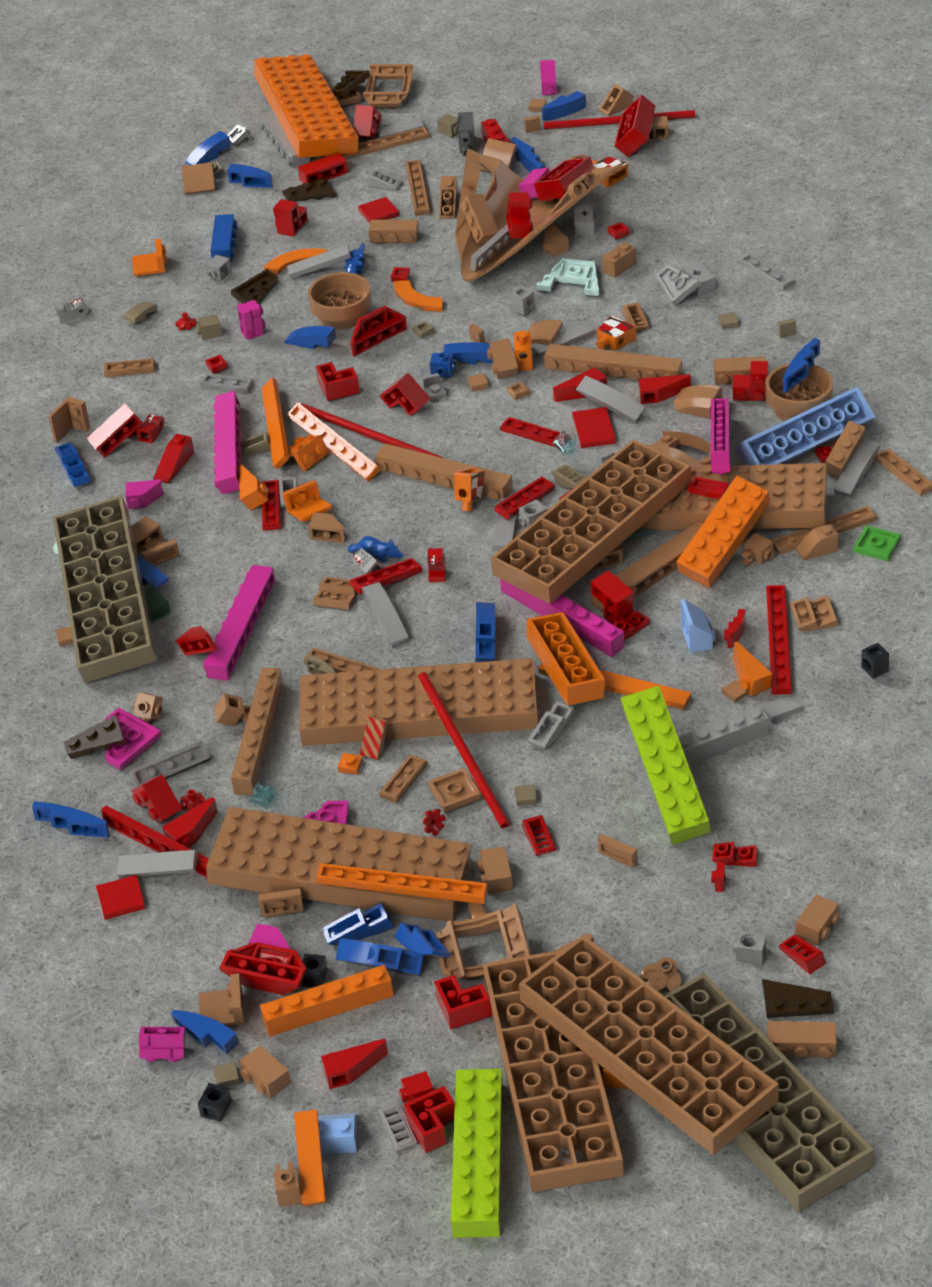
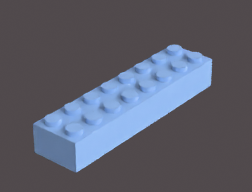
[736,387,875,465]

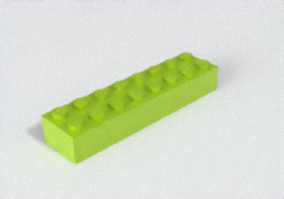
[621,686,711,845]
[451,1068,503,1238]

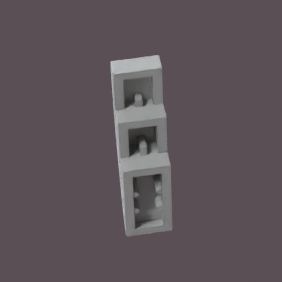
[576,376,645,422]
[833,439,881,497]
[362,582,409,646]
[527,698,585,749]

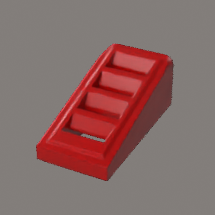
[522,815,556,856]
[778,934,826,974]

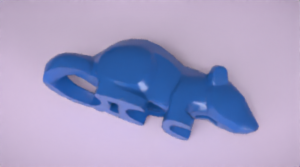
[344,243,365,274]
[348,536,404,562]

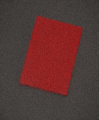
[572,407,616,448]

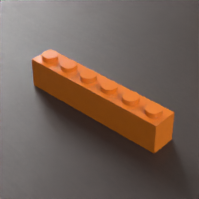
[260,965,393,1037]

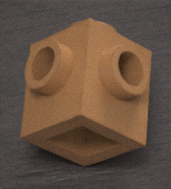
[133,692,164,722]

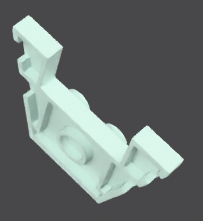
[536,258,599,296]

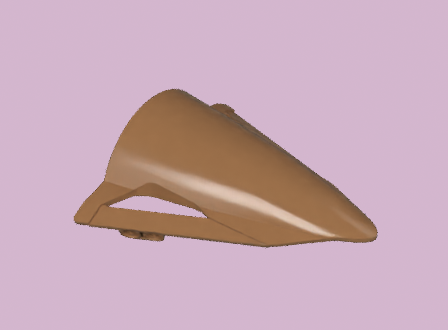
[455,149,623,282]

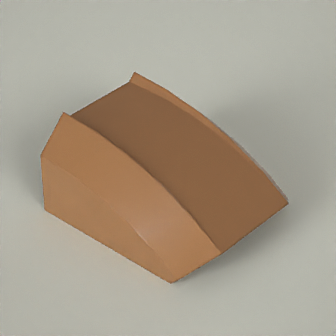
[673,385,723,419]

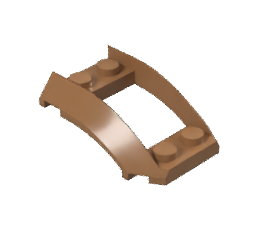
[363,64,413,107]
[645,431,711,466]
[436,903,533,979]

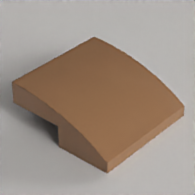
[480,138,517,172]
[181,162,215,194]
[527,320,563,345]
[313,576,357,610]
[790,595,839,631]

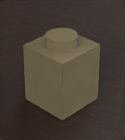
[437,114,458,138]
[196,314,222,340]

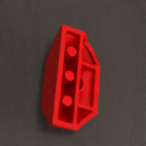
[351,305,407,357]
[219,942,307,995]

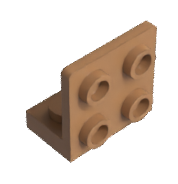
[48,396,91,443]
[258,888,304,918]
[199,974,244,1026]

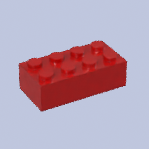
[614,95,656,157]
[534,156,594,202]

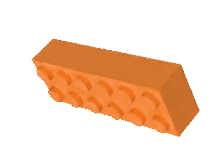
[676,476,770,588]
[526,612,605,706]

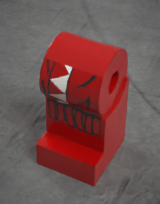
[136,414,165,444]
[427,548,446,582]

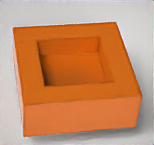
[337,753,363,774]

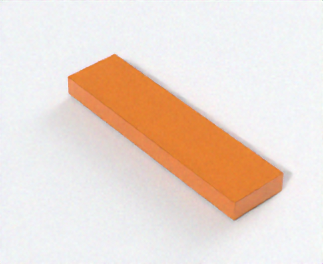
[294,1109,326,1206]

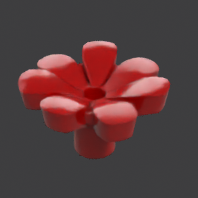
[175,312,197,331]
[180,789,206,811]
[422,809,446,836]

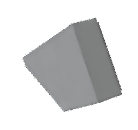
[762,699,804,722]

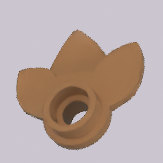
[640,957,682,992]

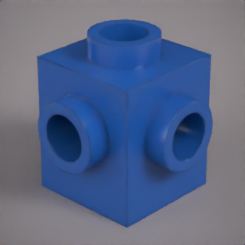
[430,352,456,378]

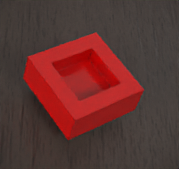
[607,222,630,240]
[391,267,410,282]
[205,355,228,374]
[711,862,725,892]

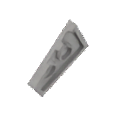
[656,265,701,306]

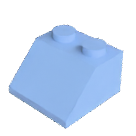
[681,599,716,653]
[318,1113,357,1154]

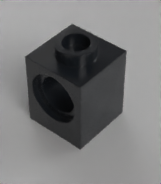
[861,643,889,678]
[300,954,328,988]
[198,1083,232,1122]

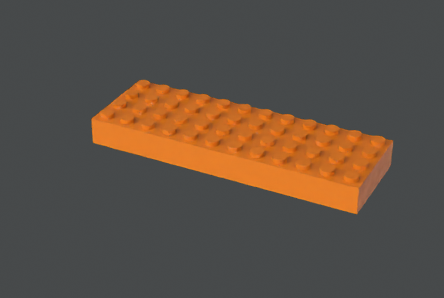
[254,54,358,158]

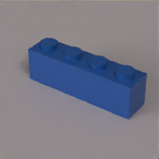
[210,214,238,262]

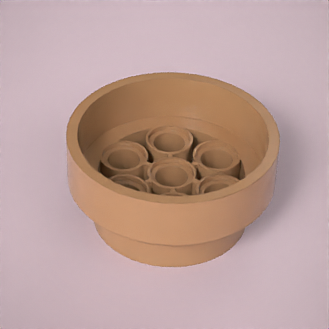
[308,272,372,330]
[765,363,833,421]

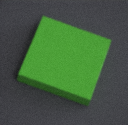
[853,525,902,561]

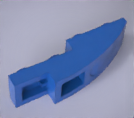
[475,602,495,662]
[336,938,424,976]

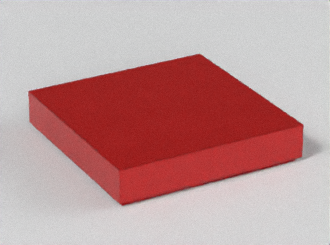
[358,197,400,223]
[96,875,146,920]

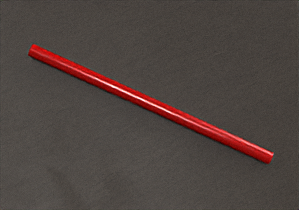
[544,110,695,130]
[301,403,443,458]
[418,672,510,829]

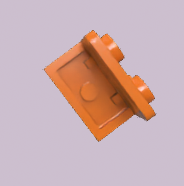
[132,239,167,276]
[287,434,330,471]
[282,480,332,522]

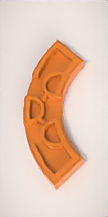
[264,248,328,274]
[393,280,443,311]

